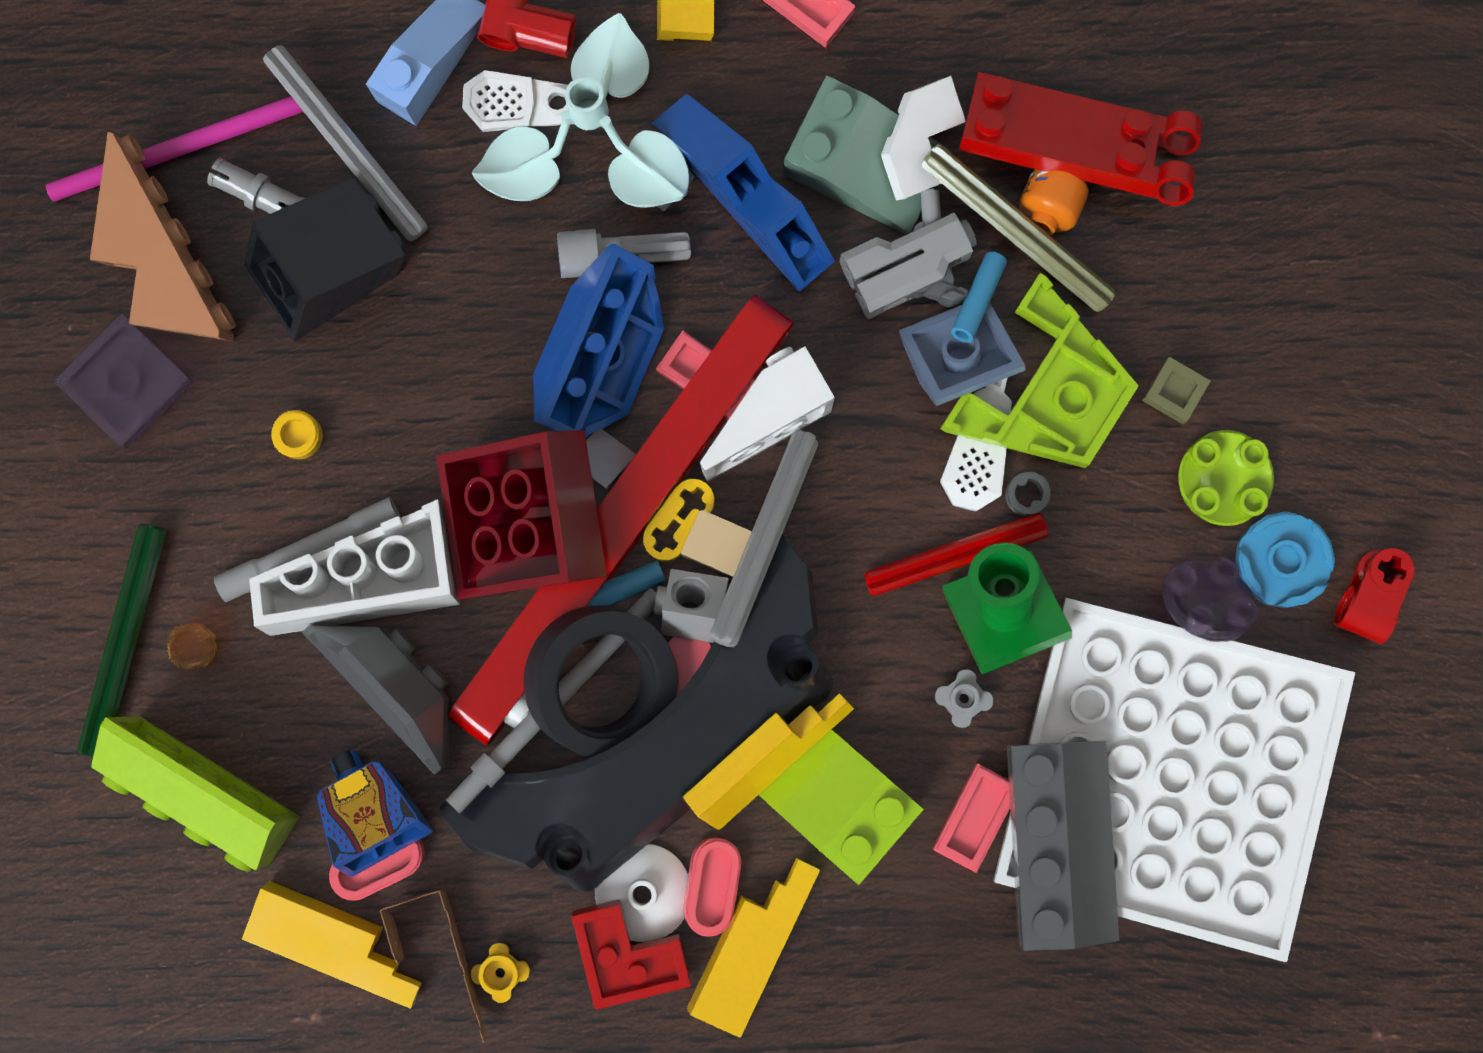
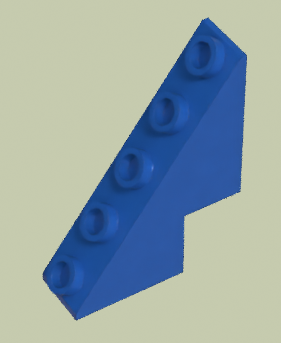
[651,94,835,292]

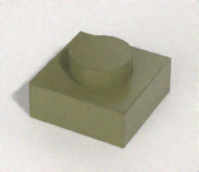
[1142,357,1211,424]

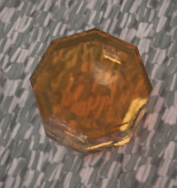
[165,622,218,670]

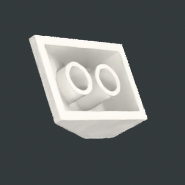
[700,347,835,482]

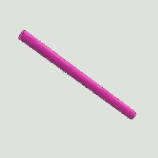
[45,96,303,202]

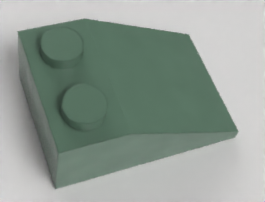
[783,75,951,235]

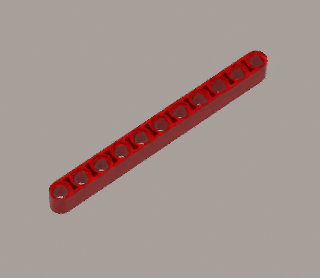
[448,295,794,746]

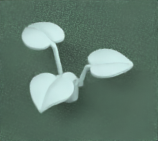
[472,13,689,208]

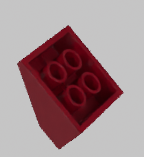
[436,430,607,600]

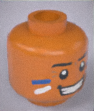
[1019,169,1089,235]

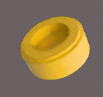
[271,410,323,459]

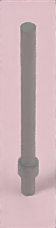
[446,588,657,813]

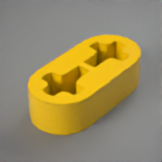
[643,479,715,562]

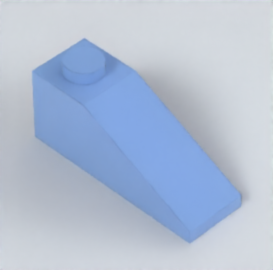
[366,0,485,126]

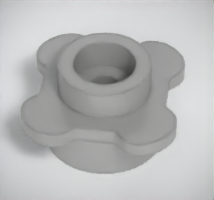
[935,670,993,728]

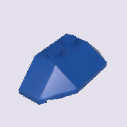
[533,244,664,437]

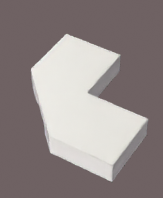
[881,76,966,201]

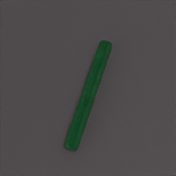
[77,524,166,758]

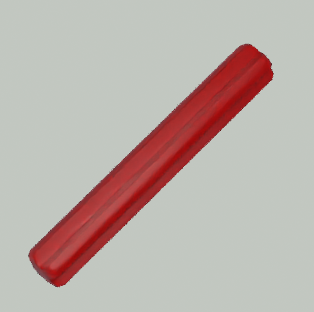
[864,513,1049,596]

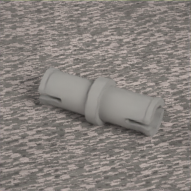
[207,157,305,214]

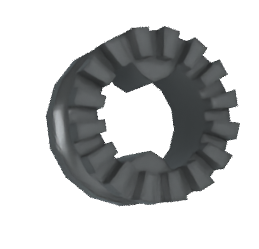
[1005,472,1051,516]

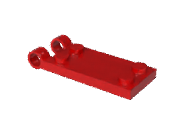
[959,72,1203,206]

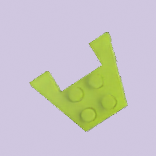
[940,273,1139,468]

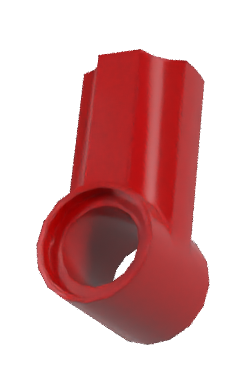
[477,0,577,58]

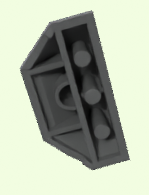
[302,626,452,775]

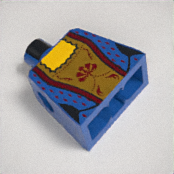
[317,750,433,877]

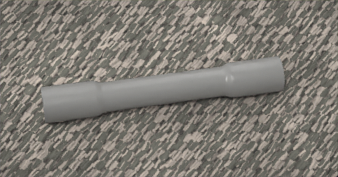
[214,497,401,602]

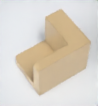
[681,510,752,578]

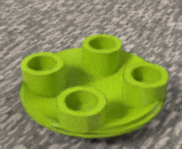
[1178,430,1274,526]

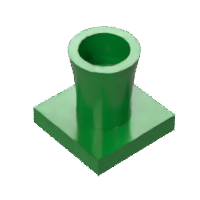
[942,543,1072,675]

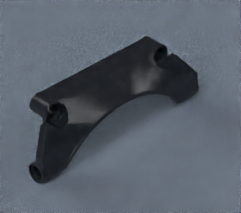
[440,534,833,892]

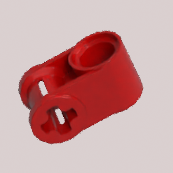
[1334,548,1415,644]

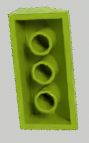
[91,716,300,872]

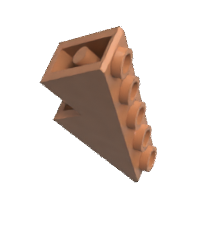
[90,132,236,341]

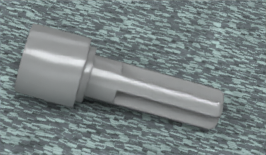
[557,229,691,278]

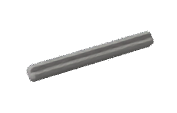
[263,45,428,242]
[710,430,818,647]

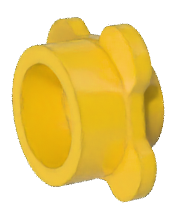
[471,943,530,1003]

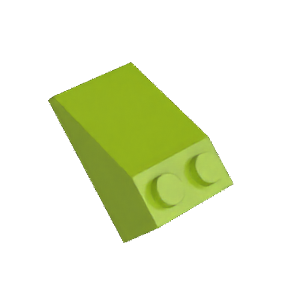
[759,729,924,885]

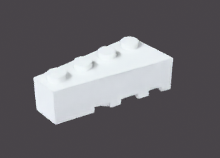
[249,499,460,636]

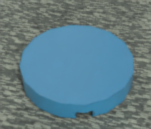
[1234,512,1335,608]

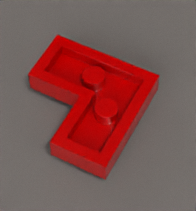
[571,899,691,1010]

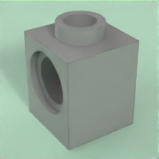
[654,569,728,643]

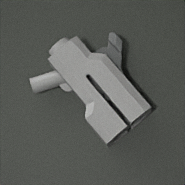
[840,189,977,320]

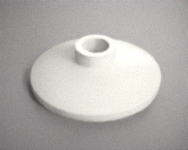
[595,844,688,942]

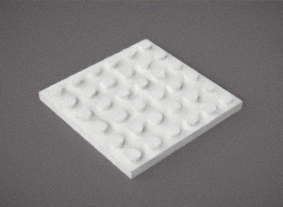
[993,598,1355,962]

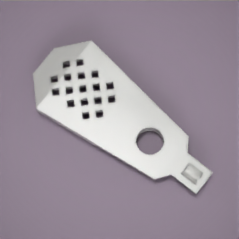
[462,70,574,132]
[940,378,1012,512]

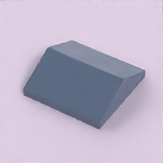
[899,303,1025,406]

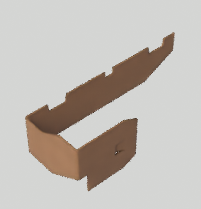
[380,887,486,1043]

